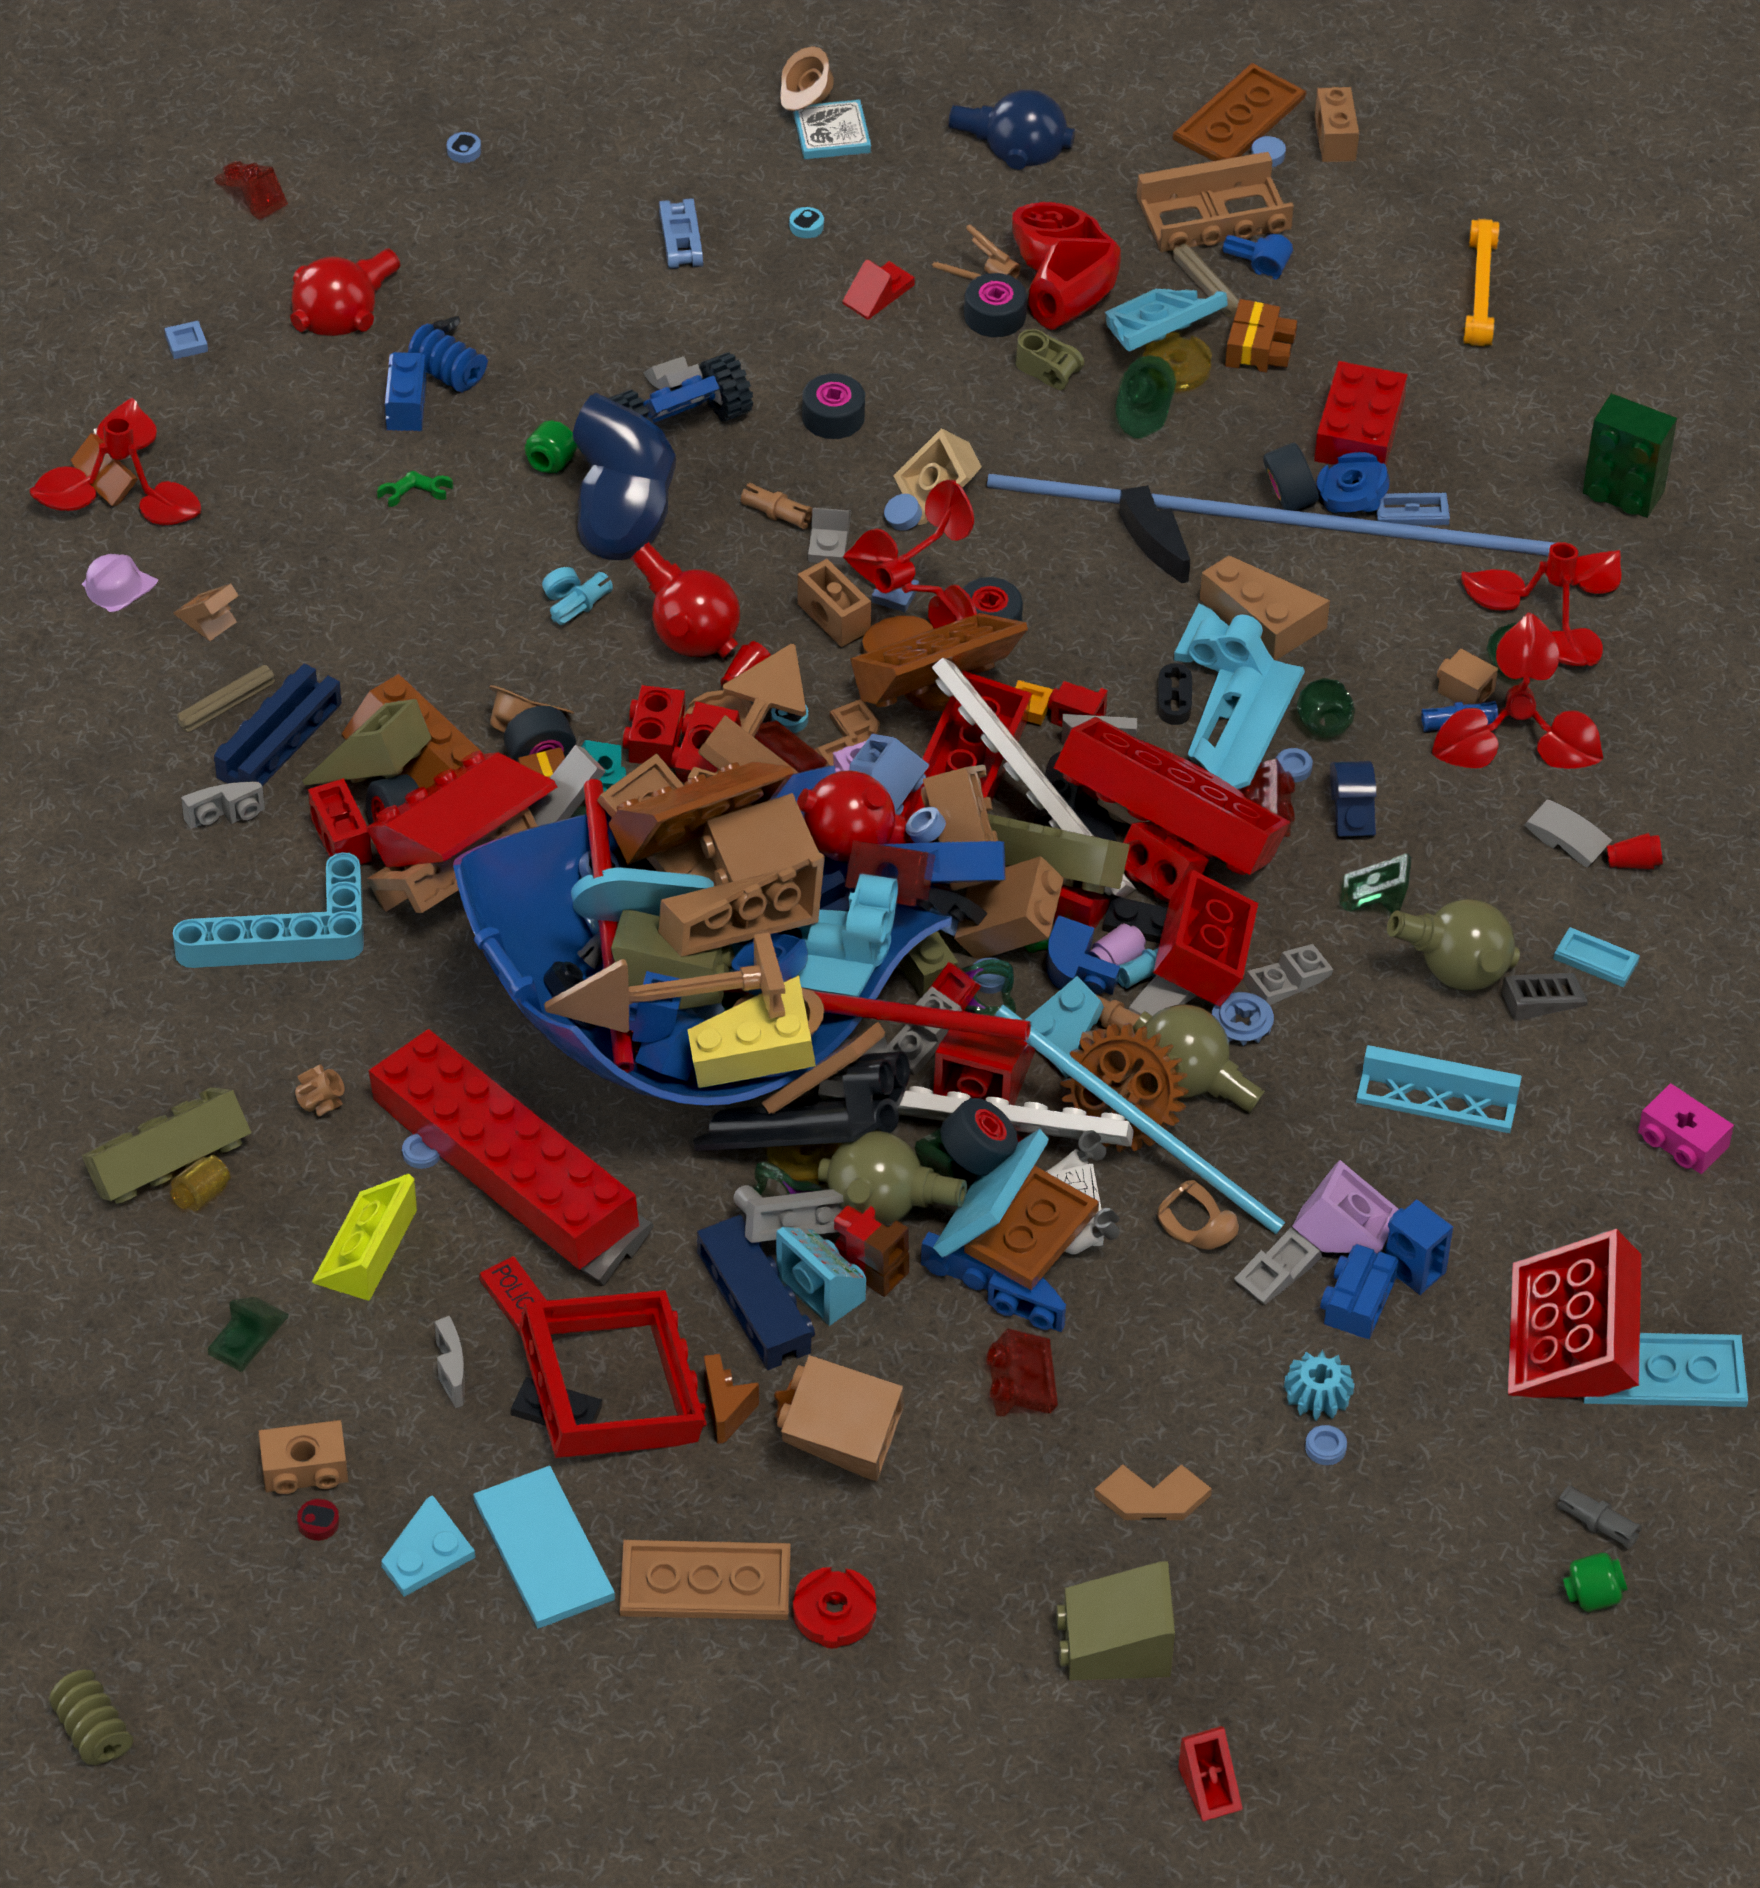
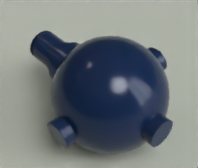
[948,89,1075,170]

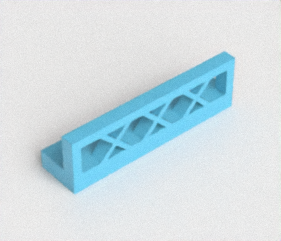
[1356,1045,1522,1133]

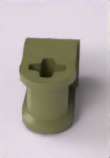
[1016,329,1084,390]

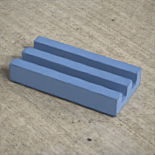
[1376,493,1450,525]

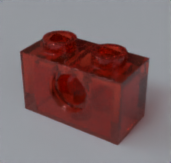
[845,840,935,907]

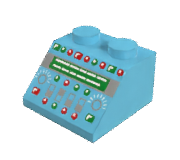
[776,1227,866,1326]

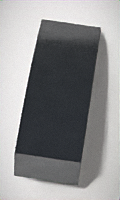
[1119,485,1190,583]

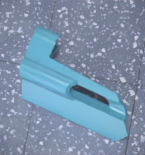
[1188,615,1305,789]
[730,874,898,997]

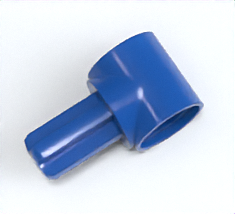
[1223,234,1293,279]

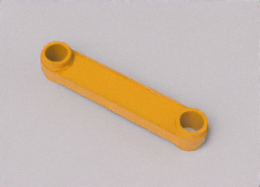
[1464,219,1499,347]

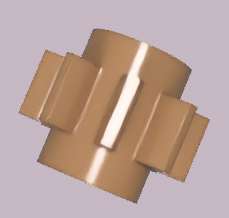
[295,1064,344,1116]

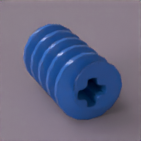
[408,323,488,392]

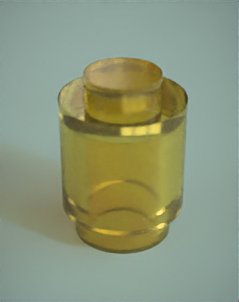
[170,1155,231,1212]

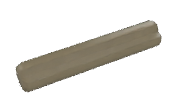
[1173,244,1239,317]
[177,665,275,732]

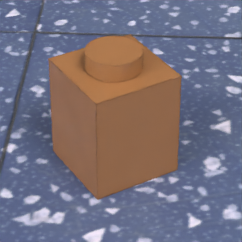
[1437,649,1498,705]

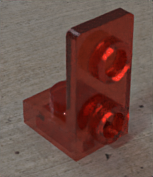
[214,161,288,219]

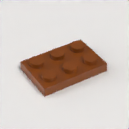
[964,1165,1099,1290]

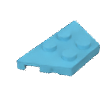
[1105,289,1228,351]

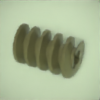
[49,1670,134,1765]

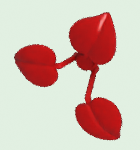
[29,398,201,525]
[843,479,977,629]
[1461,542,1622,666]
[1432,612,1603,769]

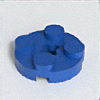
[1317,452,1390,513]

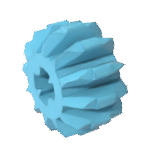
[1284,1350,1354,1421]

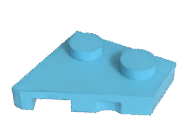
[1025,976,1104,1078]
[381,1495,475,1597]

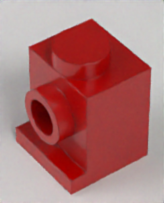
[1048,681,1108,727]

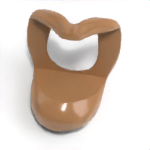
[1157,1180,1239,1250]

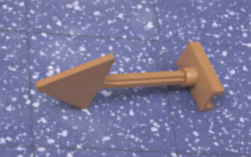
[688,644,806,780]
[544,933,785,1032]

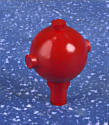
[290,248,401,336]
[630,542,740,659]
[797,770,932,863]

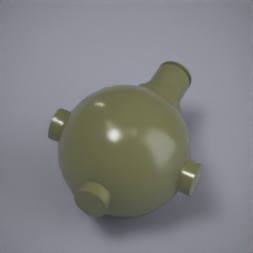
[1387,899,1520,991]
[1133,1004,1265,1114]
[818,1131,967,1225]

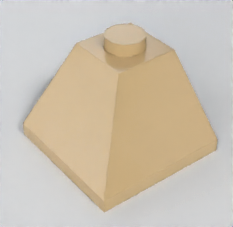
[893,428,982,525]

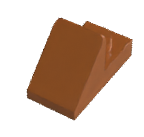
[704,1354,759,1444]

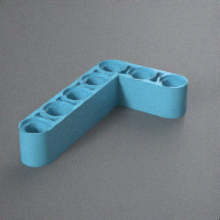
[172,852,364,968]

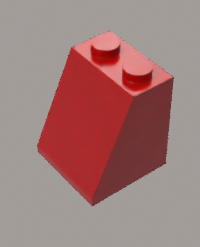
[933,1010,1037,1105]

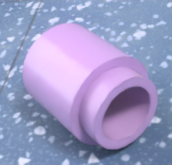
[1088,923,1146,965]

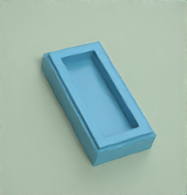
[1553,927,1640,988]

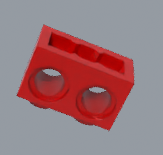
[623,685,686,768]
[308,778,372,865]
[1123,821,1209,902]

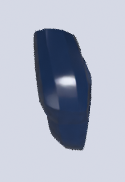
[573,393,676,560]

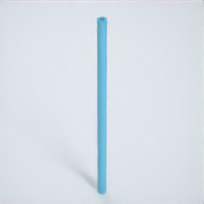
[995,1005,1286,1235]

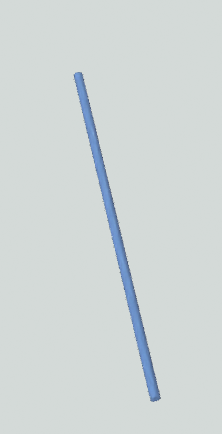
[987,474,1554,556]

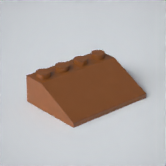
[850,613,1028,707]
[609,762,794,865]

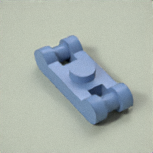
[659,198,703,269]

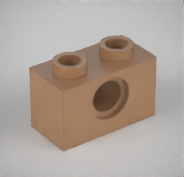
[1315,87,1359,162]
[798,559,871,647]
[259,1420,348,1494]

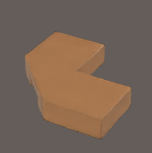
[815,699,880,767]
[1094,1465,1212,1520]

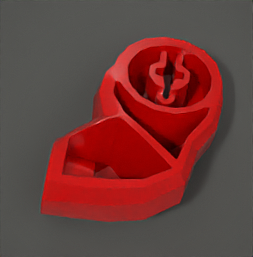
[1012,202,1121,330]

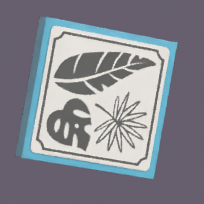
[794,100,871,159]

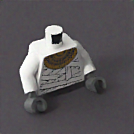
[1046,1130,1120,1254]

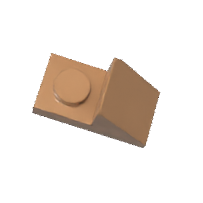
[173,584,239,641]

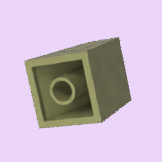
[611,910,735,1009]
[1056,1561,1175,1680]

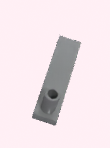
[528,745,606,826]
[733,1185,893,1243]

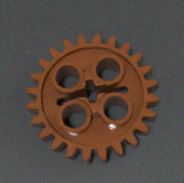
[1060,1023,1189,1152]

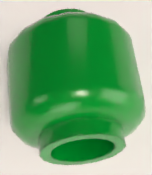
[525,420,577,473]
[1563,1552,1628,1612]

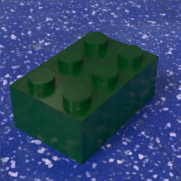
[1582,393,1677,518]

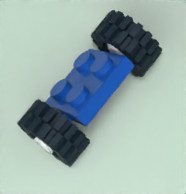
[608,352,754,424]

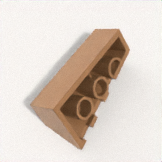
[658,853,825,957]

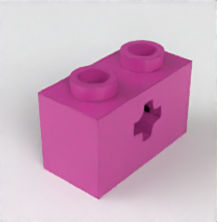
[1638,1083,1734,1174]

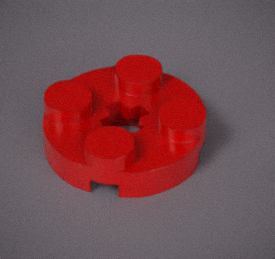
[793,1567,877,1649]

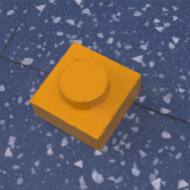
[1015,680,1053,725]

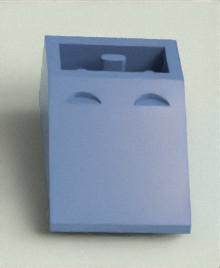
[849,734,929,815]

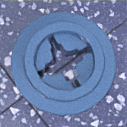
[1212,992,1274,1046]

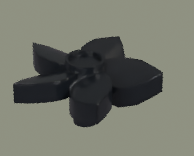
[432,316,461,336]

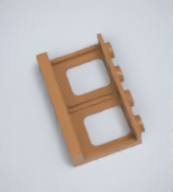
[1137,152,1294,252]
[367,807,538,913]

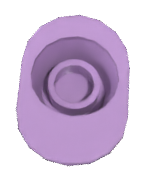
[82,554,158,612]

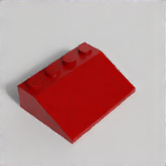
[366,750,558,867]
[1508,1229,1642,1398]

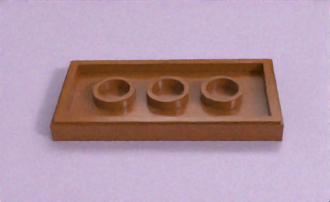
[1173,63,1306,161]

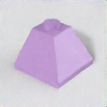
[1292,1160,1399,1253]

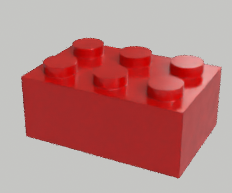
[1314,361,1408,465]
[1153,869,1259,1007]

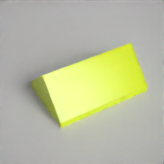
[312,1174,417,1301]

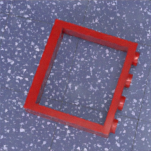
[519,1290,707,1458]

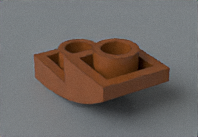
[71,433,139,506]

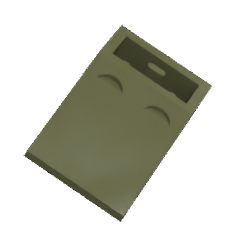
[302,699,432,785]

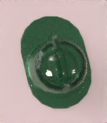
[1115,355,1176,439]

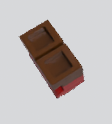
[834,1205,910,1297]

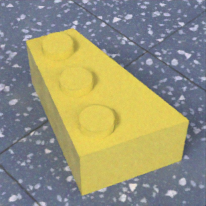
[688,975,816,1088]

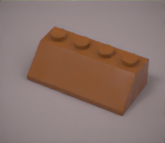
[341,674,484,788]

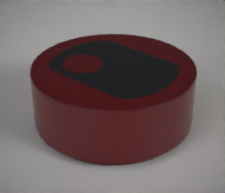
[297,1499,339,1541]

